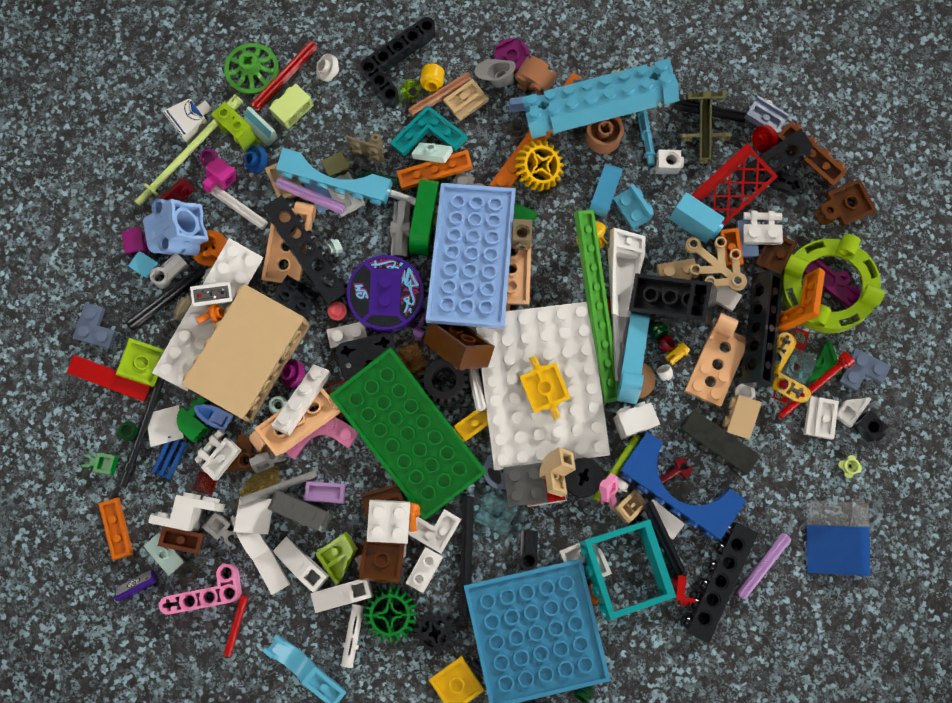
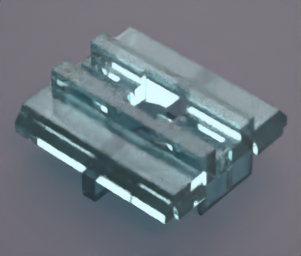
[777,348,817,386]
[475,492,518,536]

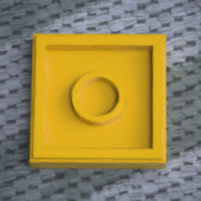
[429,655,485,703]

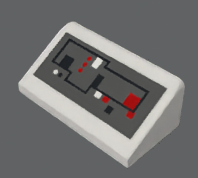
[190,282,233,307]

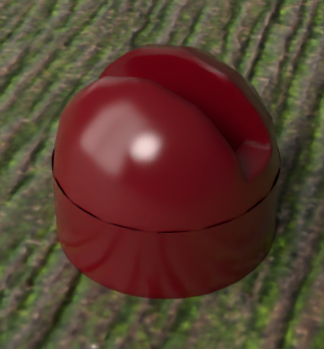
[658,335,675,352]

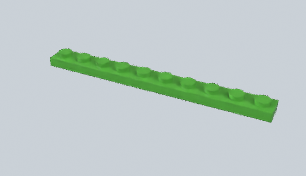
[574,210,619,403]

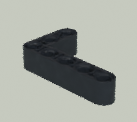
[360,17,436,108]

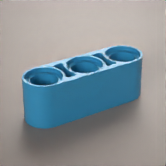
[589,163,623,218]

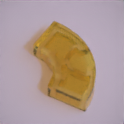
[238,466,280,504]

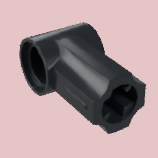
[519,530,538,571]

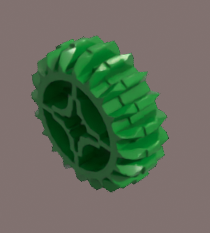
[363,586,418,643]

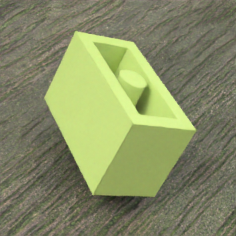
[269,83,314,130]

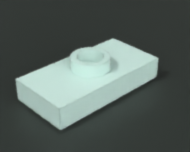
[412,142,453,163]
[144,532,185,576]

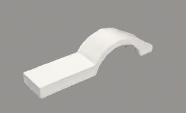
[230,515,290,595]

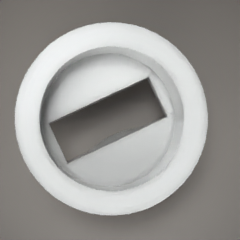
[656,364,673,381]

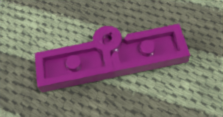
[803,259,861,316]

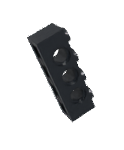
[735,129,814,192]

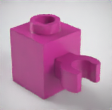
[202,157,236,194]

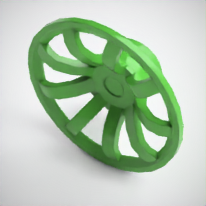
[224,43,279,94]

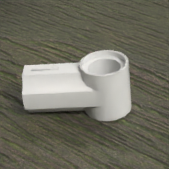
[150,254,188,289]

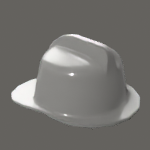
[474,59,516,88]

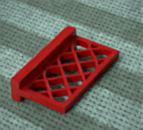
[691,143,778,225]

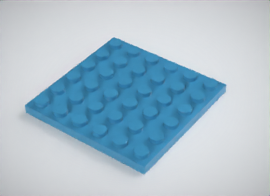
[464,558,611,703]

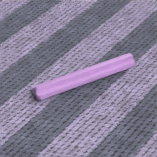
[275,177,346,214]
[736,533,791,599]

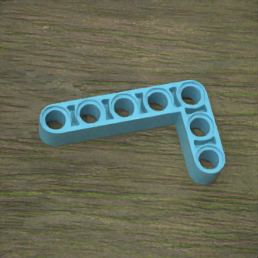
[617,313,650,404]

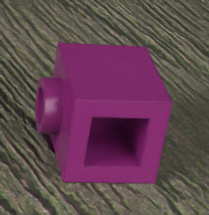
[122,227,149,258]

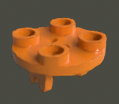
[193,230,227,267]

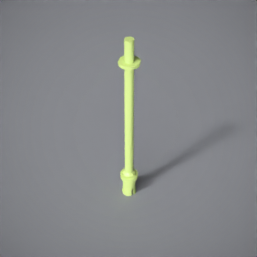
[135,94,243,206]

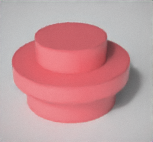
[328,302,347,321]

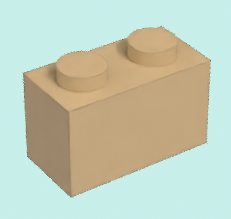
[722,395,762,440]

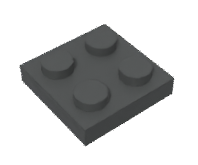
[503,463,548,507]

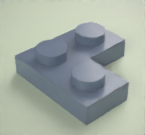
[73,303,117,350]
[838,348,891,391]

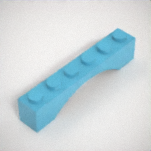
[276,148,393,206]

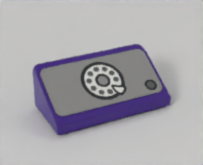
[114,569,158,602]

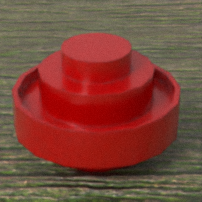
[752,125,778,153]

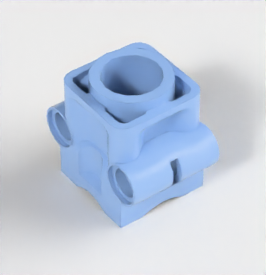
[143,199,208,256]

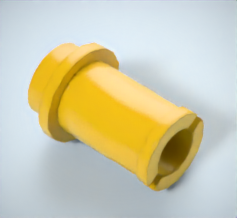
[665,342,690,366]

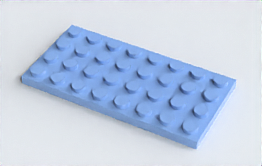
[426,183,516,329]

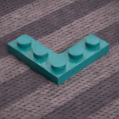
[390,105,468,157]

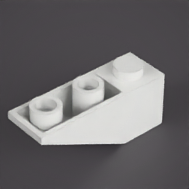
[273,536,330,592]
[310,579,374,613]

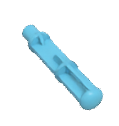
[637,110,656,166]

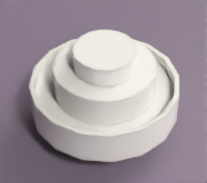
[316,54,339,82]

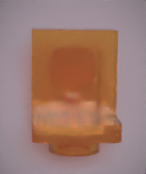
[399,341,425,374]

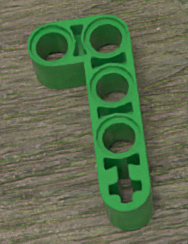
[409,179,439,256]

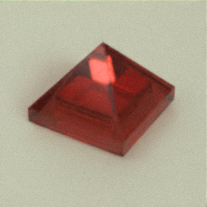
[193,471,217,495]

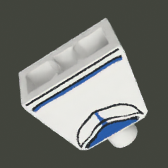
[163,99,212,145]

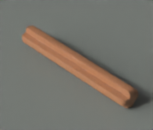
[408,72,472,118]

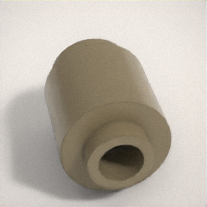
[172,295,192,322]

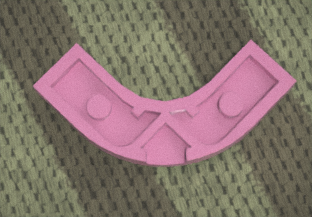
[285,417,359,459]

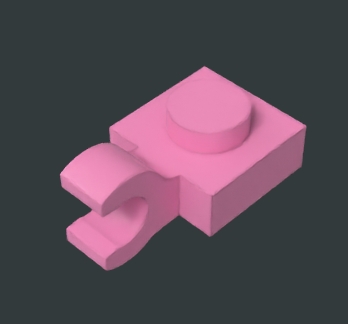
[599,474,618,509]

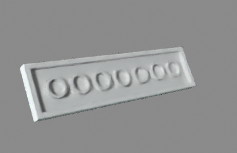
[152,238,264,391]

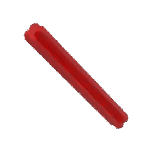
[251,41,317,111]

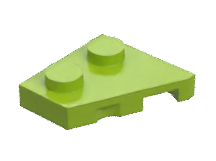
[315,532,358,585]

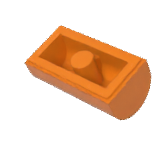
[719,228,744,269]

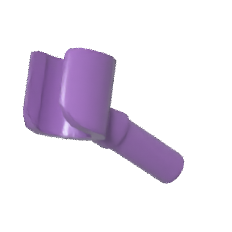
[413,313,426,340]

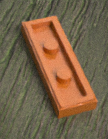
[98,497,134,561]

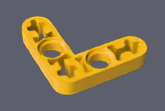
[771,332,811,403]

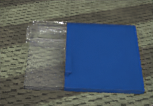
[807,499,871,576]

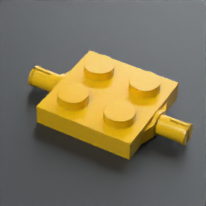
[519,355,571,420]

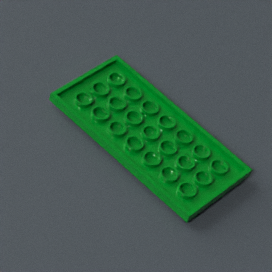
[329,347,487,521]

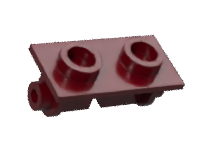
[157,177,195,202]

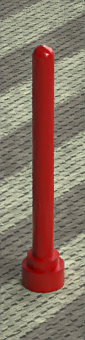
[778,352,855,419]

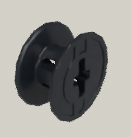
[565,457,603,498]

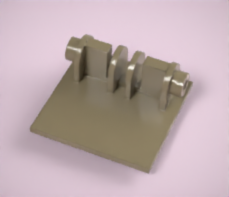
[346,133,385,162]

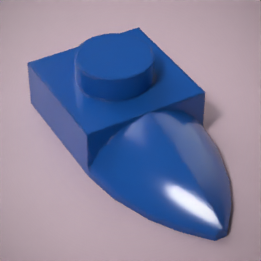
[193,404,234,432]

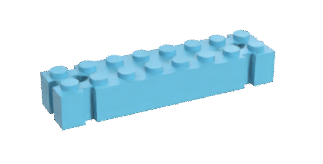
[522,58,679,139]

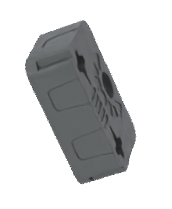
[268,490,334,533]

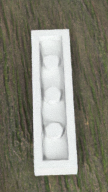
[272,364,331,436]

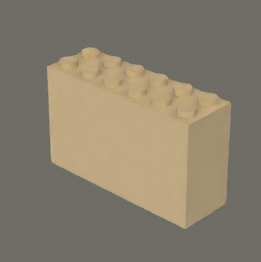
[182,284,310,424]

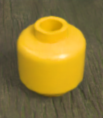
[420,63,445,92]

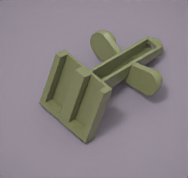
[679,90,732,164]

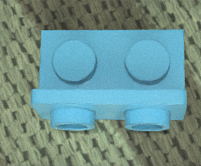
[612,184,654,231]

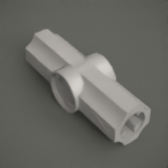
[390,201,411,259]

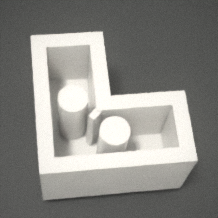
[613,401,660,440]

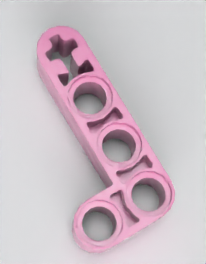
[159,564,242,615]

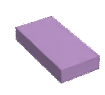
[304,481,346,504]

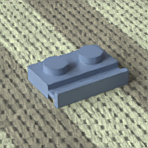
[744,96,789,134]

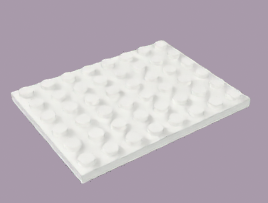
[476,302,610,470]

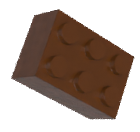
[424,323,495,371]

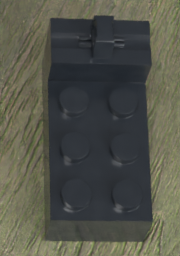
[629,273,718,327]

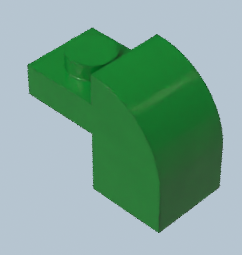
[177,396,211,443]

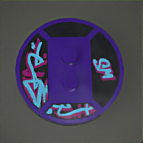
[347,255,424,333]

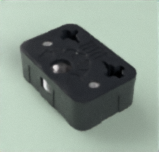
[336,332,397,382]

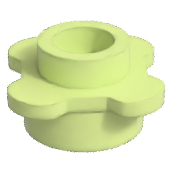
[838,455,862,478]

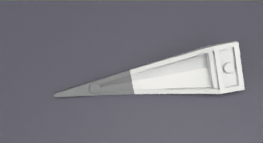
[608,228,645,382]

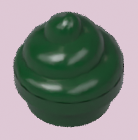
[650,321,669,341]
[573,686,594,703]

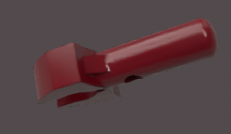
[659,458,693,484]

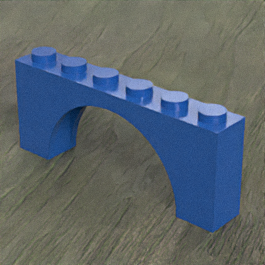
[619,432,746,541]

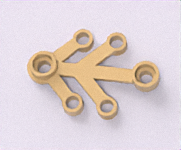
[685,236,747,291]

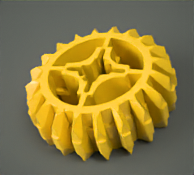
[515,140,565,191]

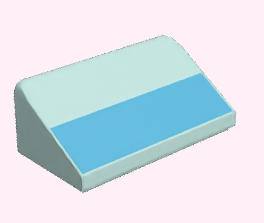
[244,107,277,146]

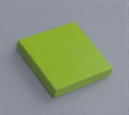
[115,338,165,387]

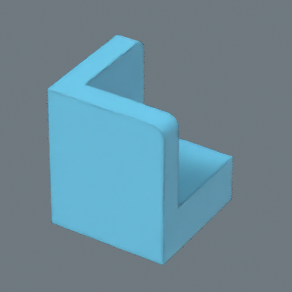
[128,251,161,278]

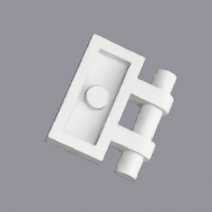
[743,210,783,245]
[194,429,242,481]

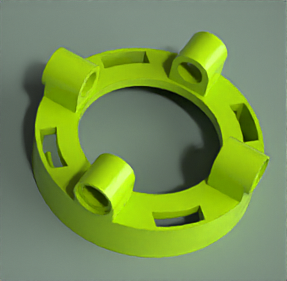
[781,234,886,334]

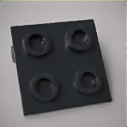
[272,275,320,319]

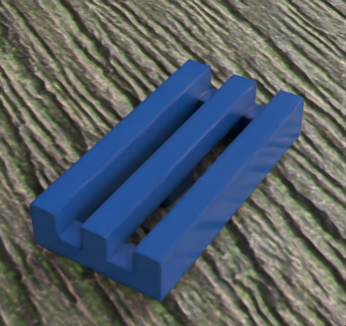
[152,436,188,480]

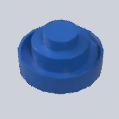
[245,145,268,173]

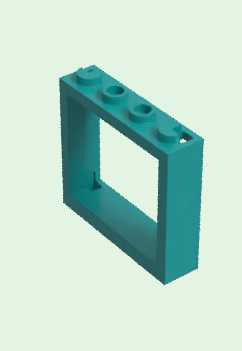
[579,519,676,620]

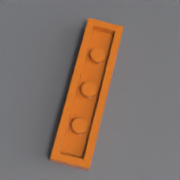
[397,149,473,190]

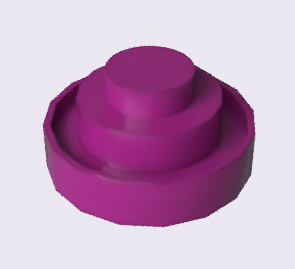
[281,359,305,388]

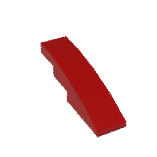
[66,355,151,402]

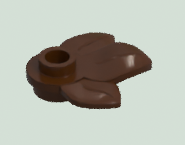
[227,434,255,472]

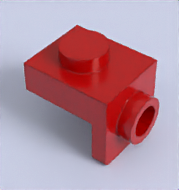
[671,575,696,606]

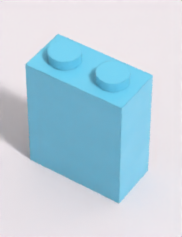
[669,192,725,243]

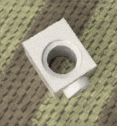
[655,150,684,174]

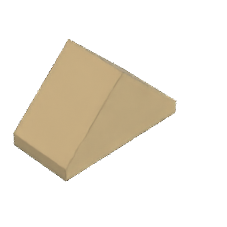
[612,489,647,524]

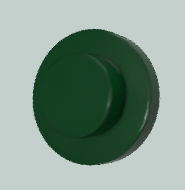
[118,421,138,441]

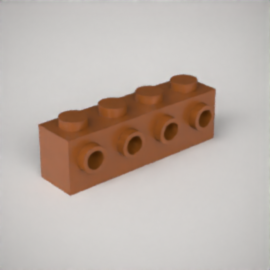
[777,122,847,187]

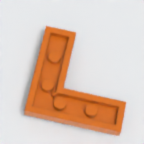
[778,268,825,334]

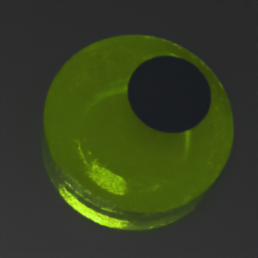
[402,80,420,99]

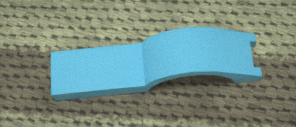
[263,634,346,703]

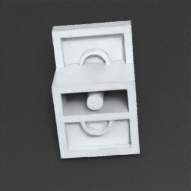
[148,492,225,531]
[367,500,410,557]

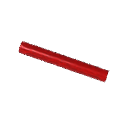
[223,595,248,657]

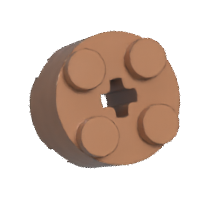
[515,56,558,95]
[585,116,624,155]

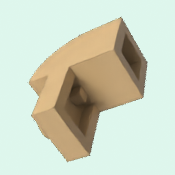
[539,447,576,497]

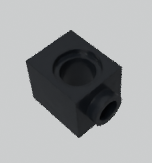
[852,410,888,442]

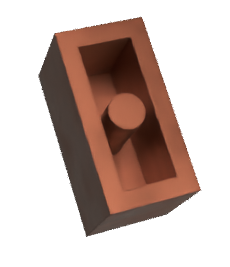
[157,526,205,554]

